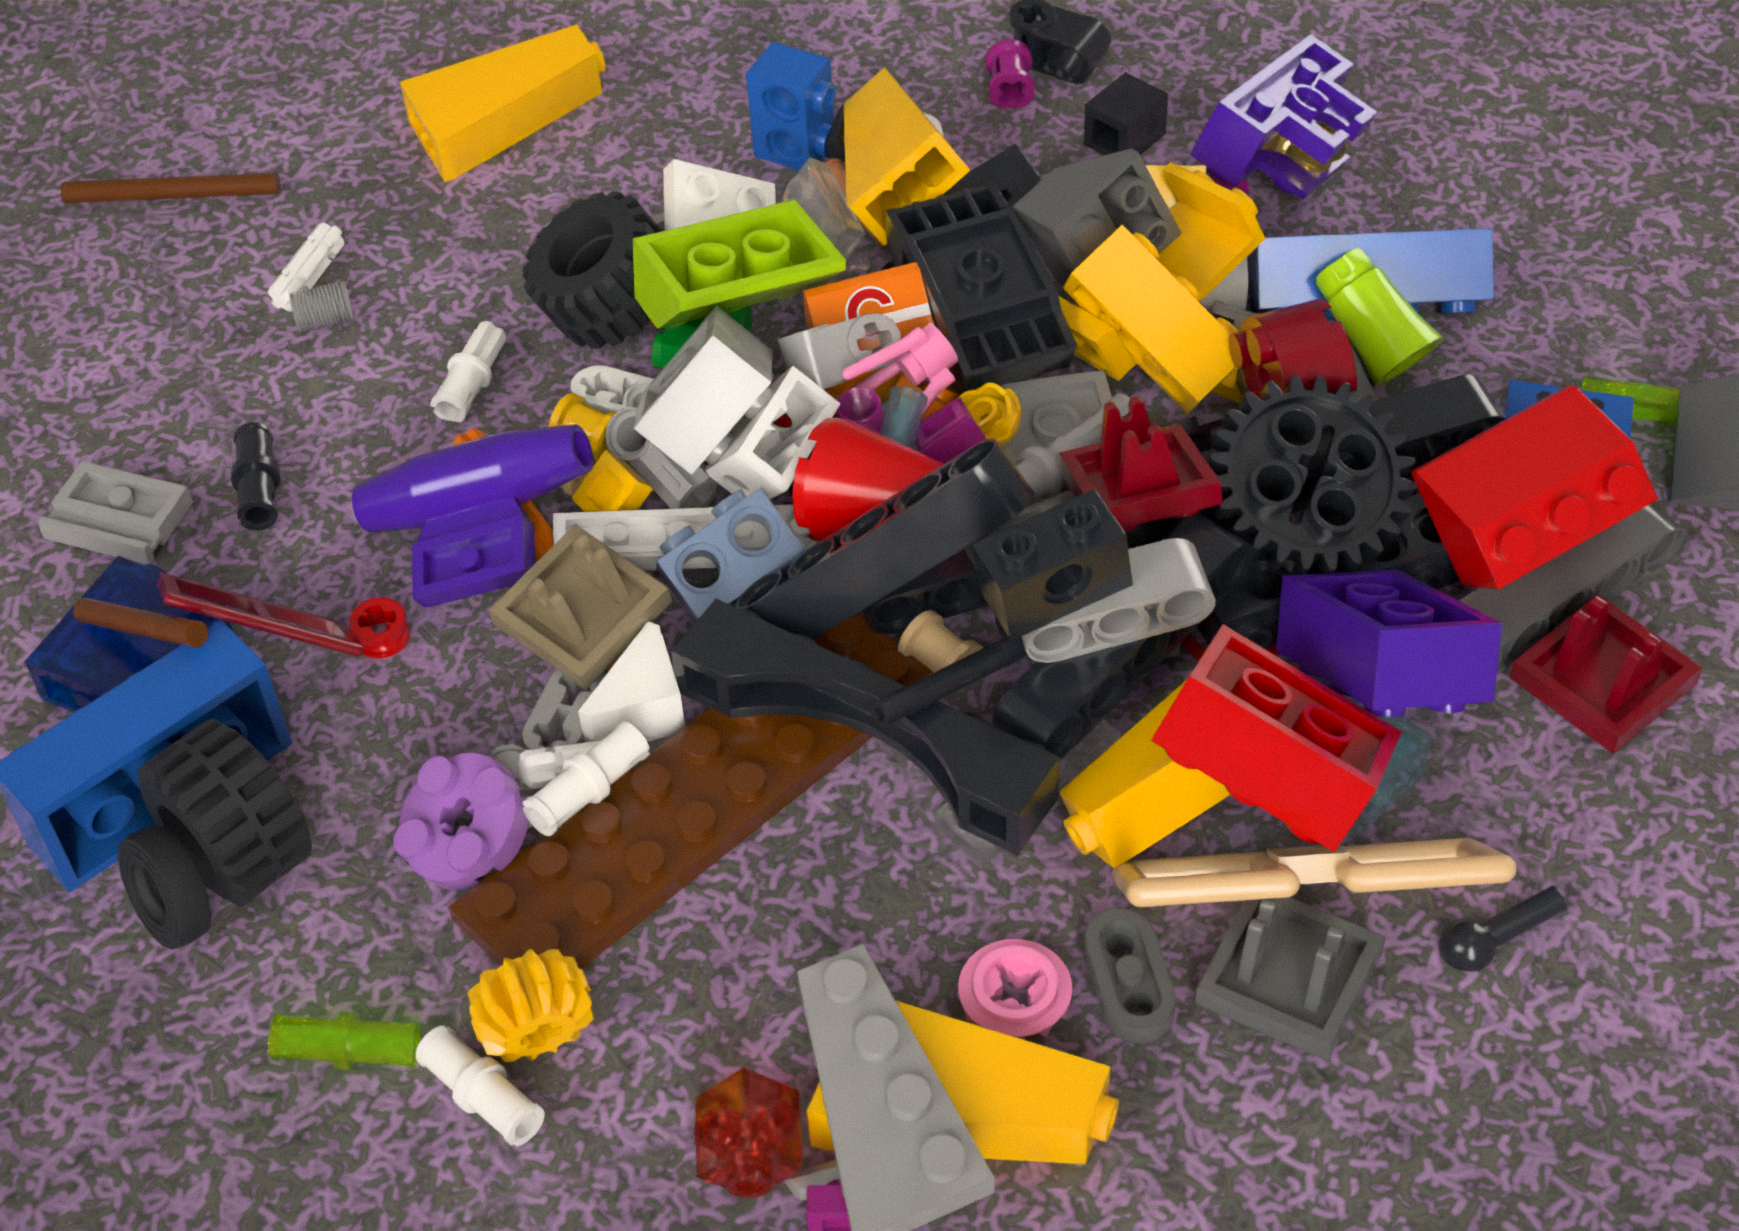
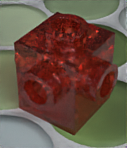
[694,1067,803,1198]

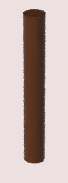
[73,598,208,648]

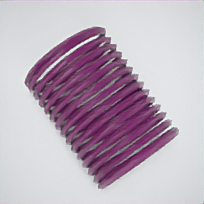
[837,387,889,437]

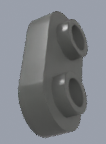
[1084,908,1176,1043]

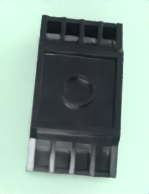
[885,181,1077,397]

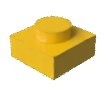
[571,450,653,512]

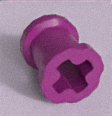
[985,39,1035,108]

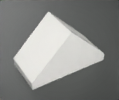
[578,621,685,742]

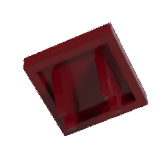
[1059,396,1223,532]
[1509,594,1703,754]

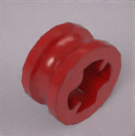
[349,597,410,659]

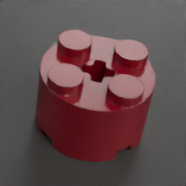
[1229,299,1357,399]

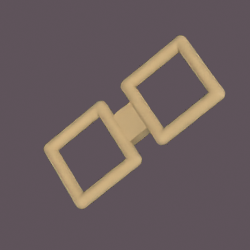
[1112,838,1517,907]

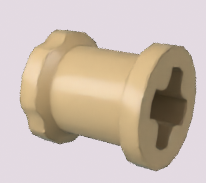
[898,610,983,672]

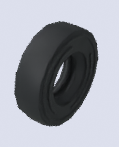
[117,825,211,950]

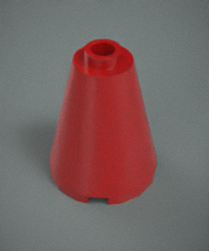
[792,418,945,542]

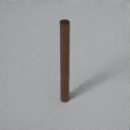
[61,173,280,203]

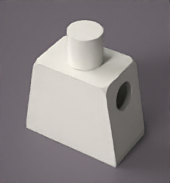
[706,366,840,499]

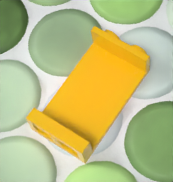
[1058,162,1266,381]

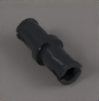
[231,422,280,531]

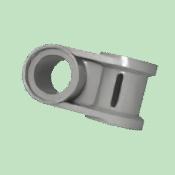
[778,313,901,389]

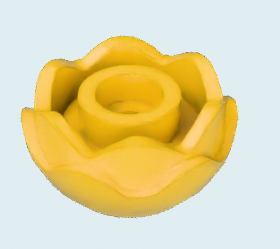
[958,382,1022,449]

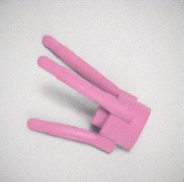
[835,323,959,443]

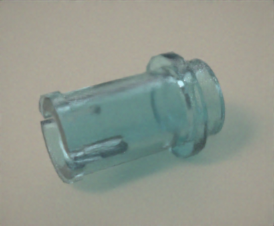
[879,386,928,451]

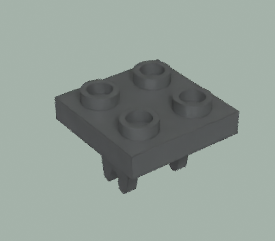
[1195,897,1386,1061]

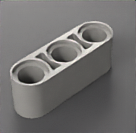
[1021,538,1216,663]

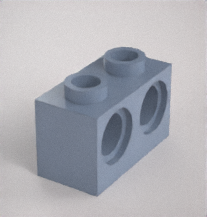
[656,488,806,623]

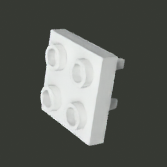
[663,159,776,231]

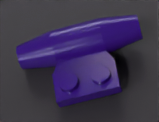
[352,424,593,607]

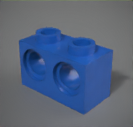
[746,42,836,174]

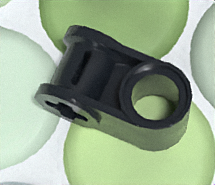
[1009,0,1111,85]

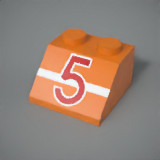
[803,262,934,418]

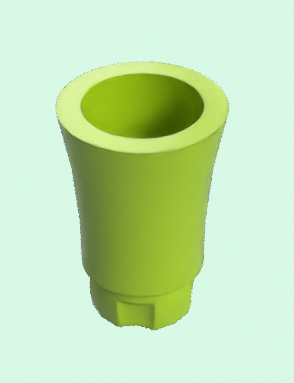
[1316,248,1444,388]

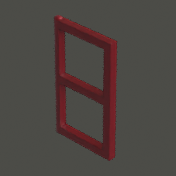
[156,572,363,657]

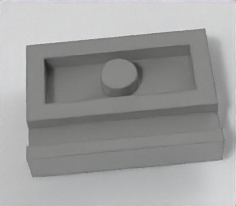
[37,461,193,565]

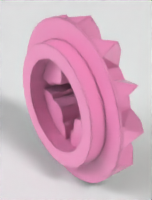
[958,939,1072,1040]

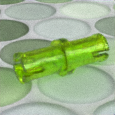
[268,1012,421,1070]

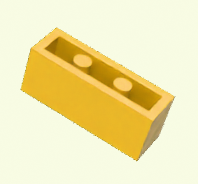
[1063,225,1239,415]

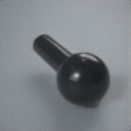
[1438,885,1567,972]

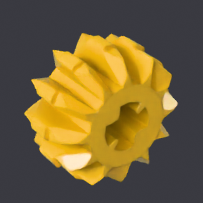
[468,949,594,1062]

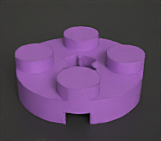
[393,753,529,890]

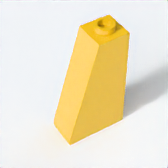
[400,24,606,182]
[844,67,971,246]
[1059,680,1230,869]
[807,1000,1119,1164]

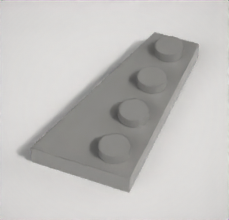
[797,944,995,1231]

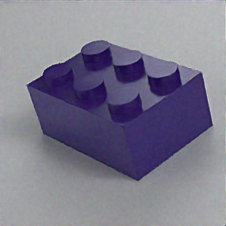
[1276,569,1502,717]

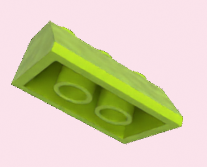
[633,200,846,329]

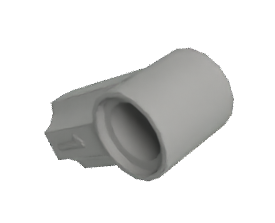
[605,406,718,509]

